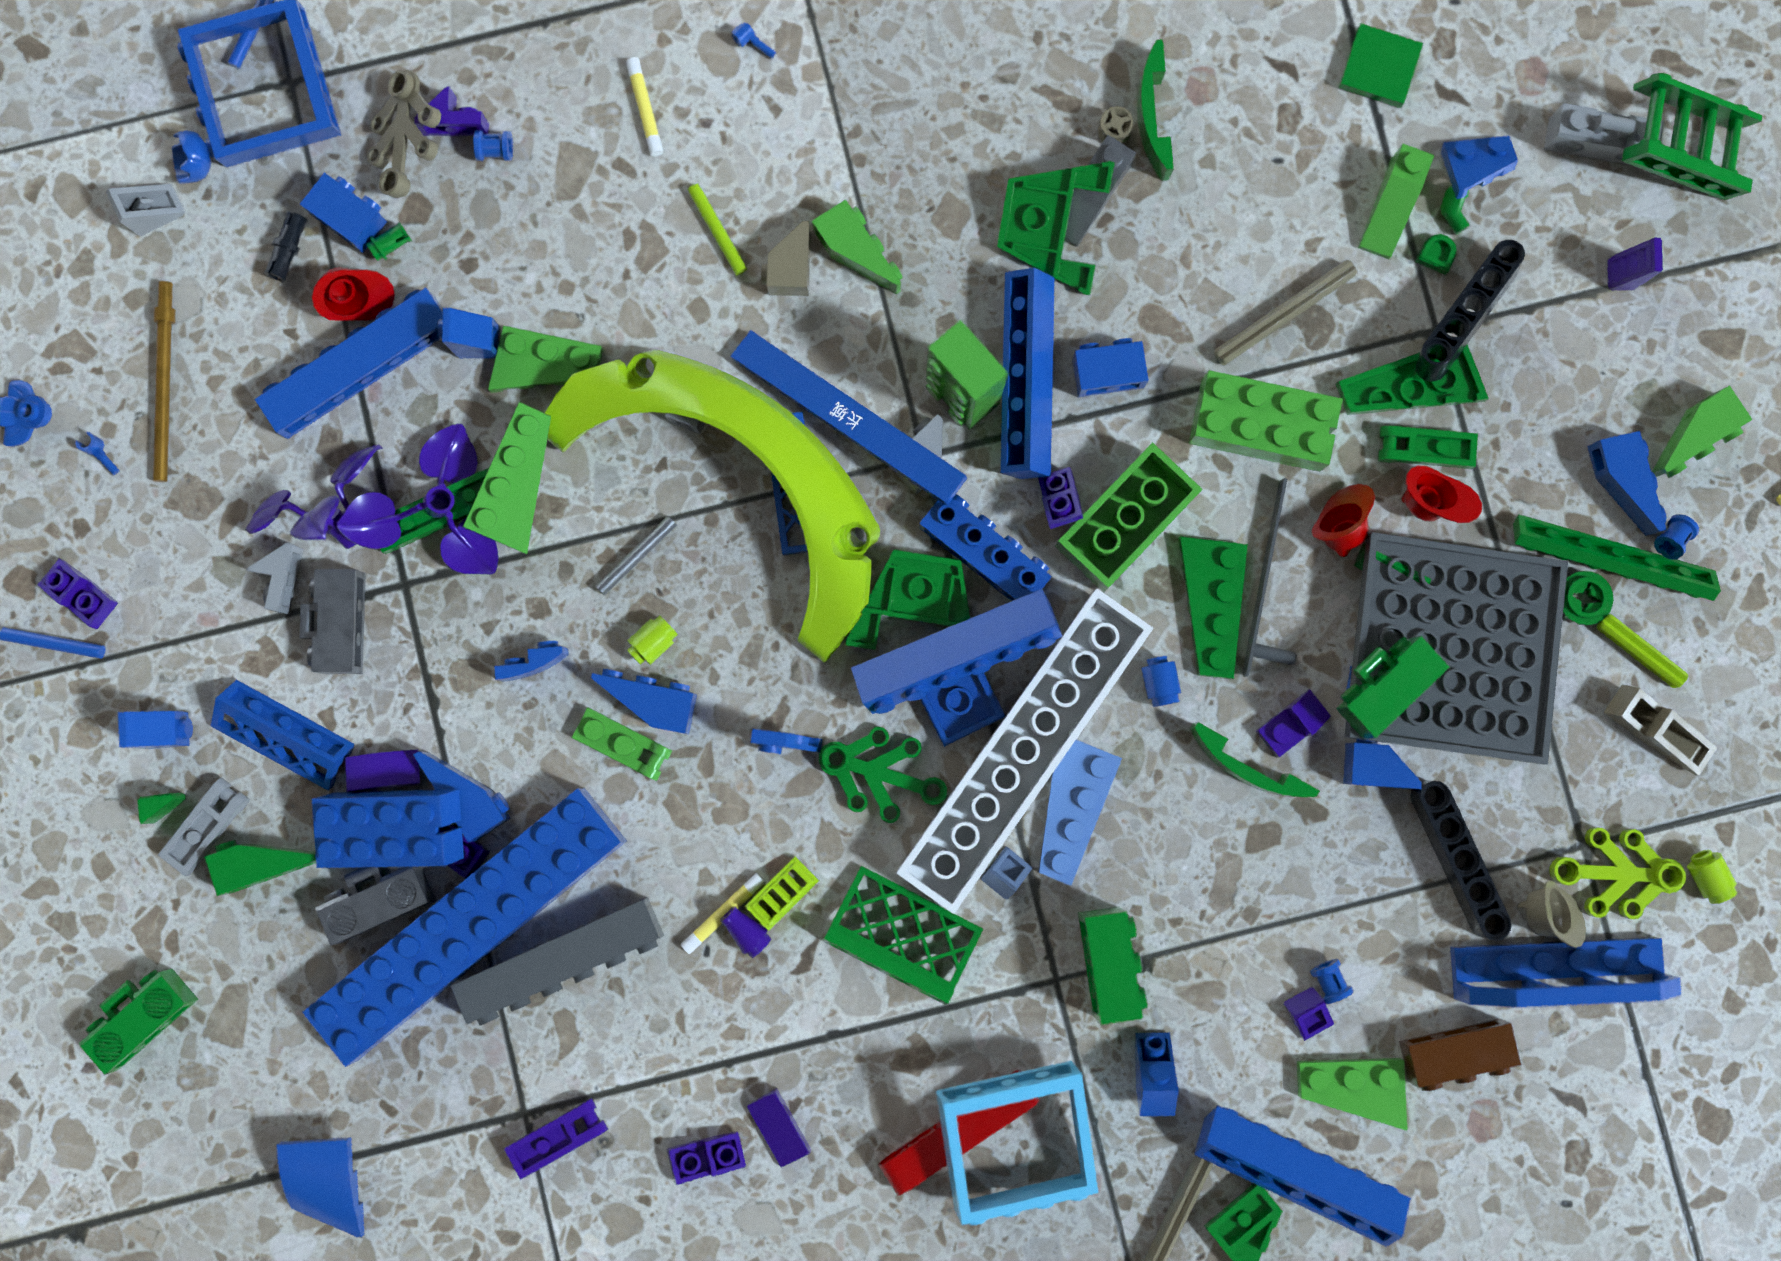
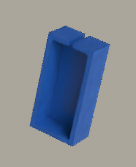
[312,789,464,868]

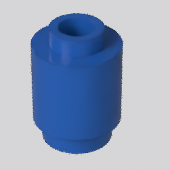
[1141,656,1181,707]

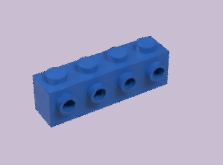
[919,494,1052,601]

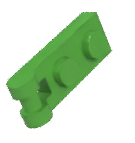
[572,707,673,781]

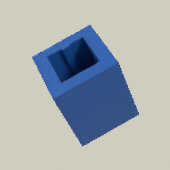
[437,308,500,359]
[1135,1033,1179,1116]

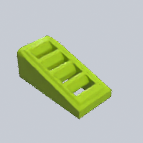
[745,856,820,931]

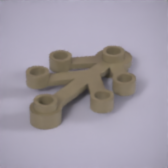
[367,70,441,199]

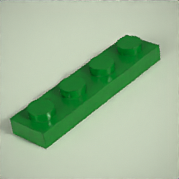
[381,468,489,554]

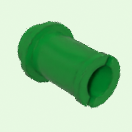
[366,222,412,261]

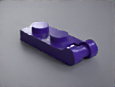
[504,1098,608,1180]

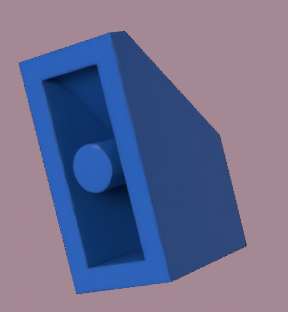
[118,711,193,749]
[1343,739,1422,789]

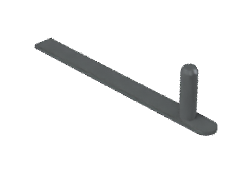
[1242,478,1297,677]

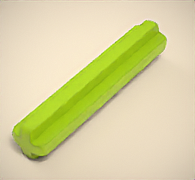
[1596,614,1688,688]

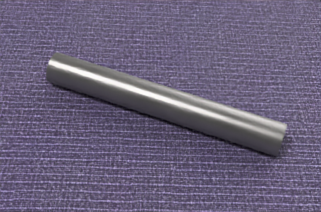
[595,516,677,596]

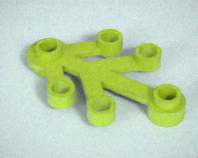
[1549,827,1686,920]

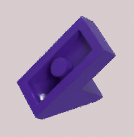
[414,86,489,136]
[1256,689,1331,758]

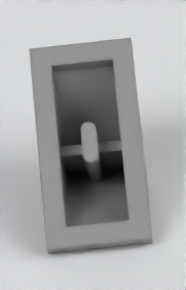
[106,184,185,237]

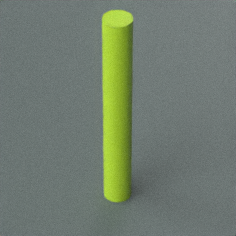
[688,184,747,276]

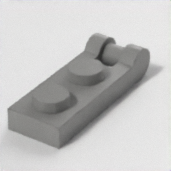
[158,778,250,876]

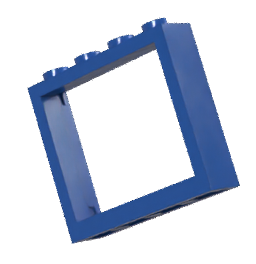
[177,0,341,167]

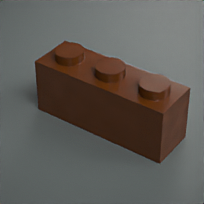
[1399,1019,1521,1091]

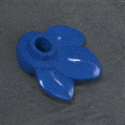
[0,380,52,447]

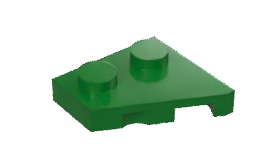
[1204,1183,1283,1261]

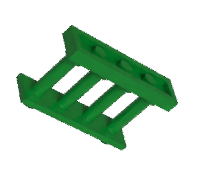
[1622,73,1763,200]

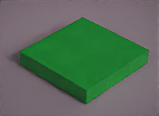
[1338,23,1424,108]

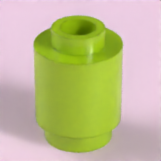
[627,615,678,665]
[1687,850,1737,904]

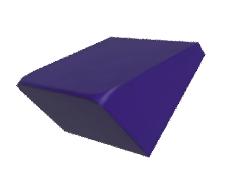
[1284,987,1334,1041]

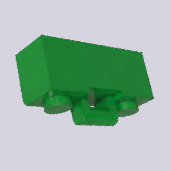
[1336,636,1449,739]
[79,969,199,1075]

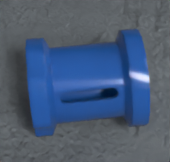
[473,130,513,161]
[1654,514,1699,560]
[1310,959,1354,1004]

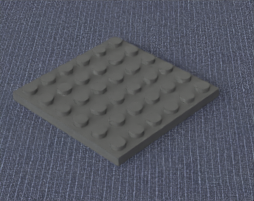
[1345,532,1568,765]

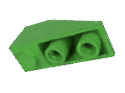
[812,199,903,294]
[1652,385,1753,478]

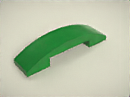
[1137,39,1174,181]
[1189,722,1320,797]

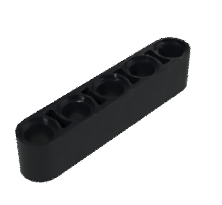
[1416,240,1525,382]
[1410,781,1512,941]

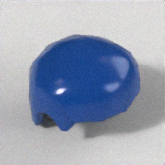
[172,130,211,184]

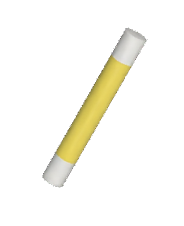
[626,58,663,156]
[681,873,766,954]

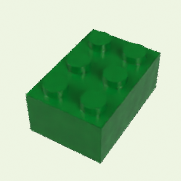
[1077,907,1147,1025]

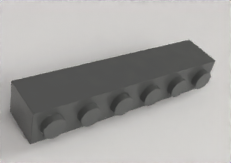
[451,898,664,1026]

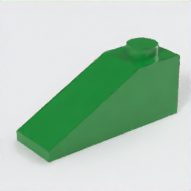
[205,840,316,896]

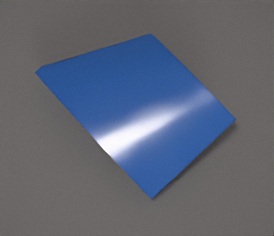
[277,1137,364,1237]

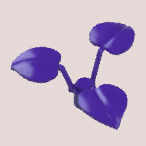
[337,423,498,575]
[245,445,383,549]

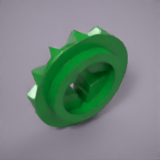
[1563,571,1614,625]

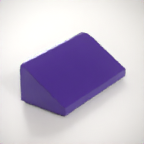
[747,1088,811,1167]

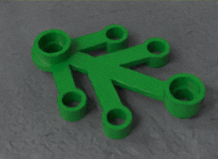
[819,727,947,823]

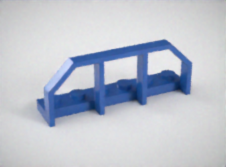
[1450,937,1682,1008]

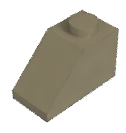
[761,221,811,296]

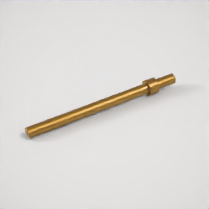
[153,281,176,482]

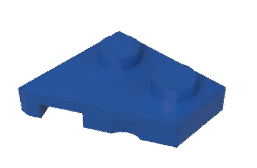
[1441,136,1518,199]
[751,729,823,754]

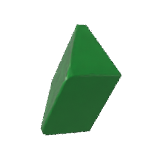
[137,793,186,824]

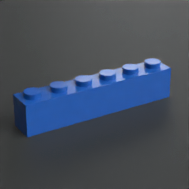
[1000,267,1055,479]
[255,287,443,439]
[851,589,1063,714]
[1194,1106,1411,1247]

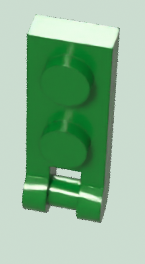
[1378,426,1478,469]

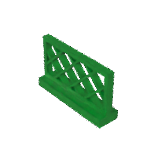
[823,866,984,1005]

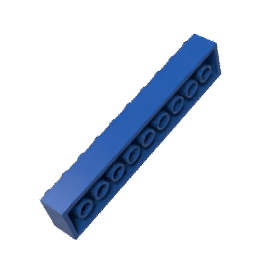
[303,788,627,1067]

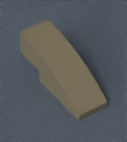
[1604,684,1718,776]

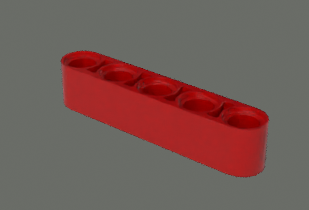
[878,1069,1040,1196]

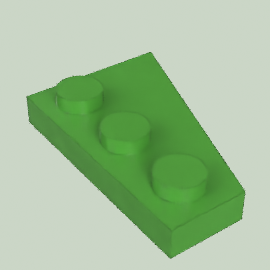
[1297,1058,1408,1131]

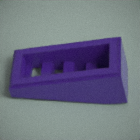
[1607,238,1663,291]

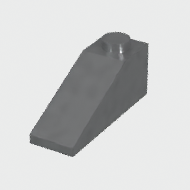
[1065,135,1136,247]

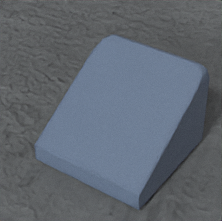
[981,846,1033,899]

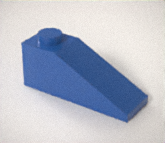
[413,751,511,842]

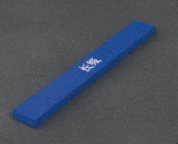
[731,330,967,506]

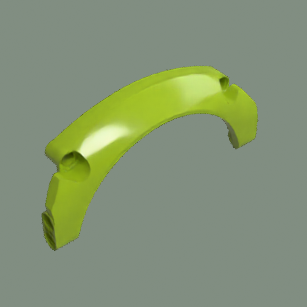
[545,350,880,663]

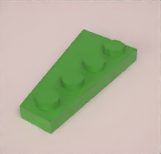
[463,401,551,554]

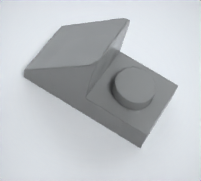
[246,543,304,614]

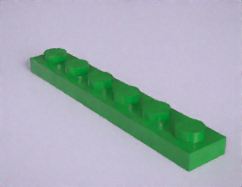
[1513,514,1721,601]

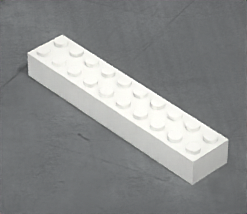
[896,588,1153,914]

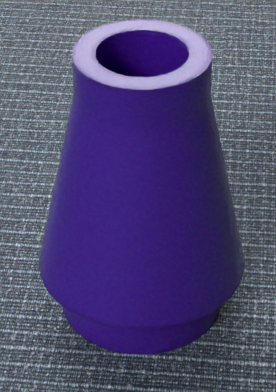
[720,906,771,958]

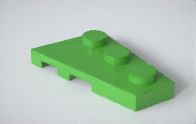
[488,325,603,393]

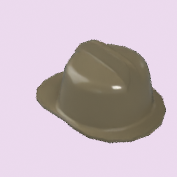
[1517,880,1586,948]

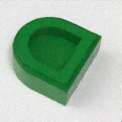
[1415,234,1457,275]

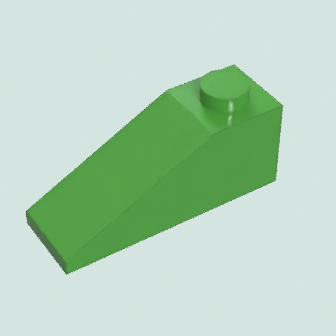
[1358,144,1434,259]

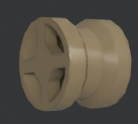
[1097,106,1134,144]

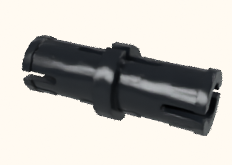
[264,211,308,282]

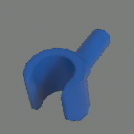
[732,23,777,59]
[75,432,120,476]

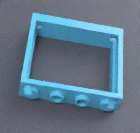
[936,1061,1099,1225]

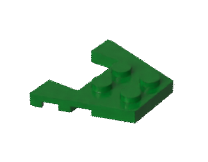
[997,161,1115,295]
[845,549,970,650]

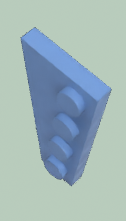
[1038,740,1122,886]

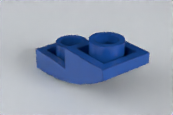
[494,641,569,682]

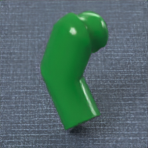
[1440,185,1470,235]

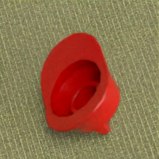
[311,267,395,321]
[1401,465,1482,523]
[1311,484,1375,557]

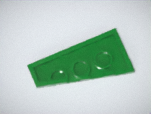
[1335,344,1489,415]
[1178,536,1248,680]

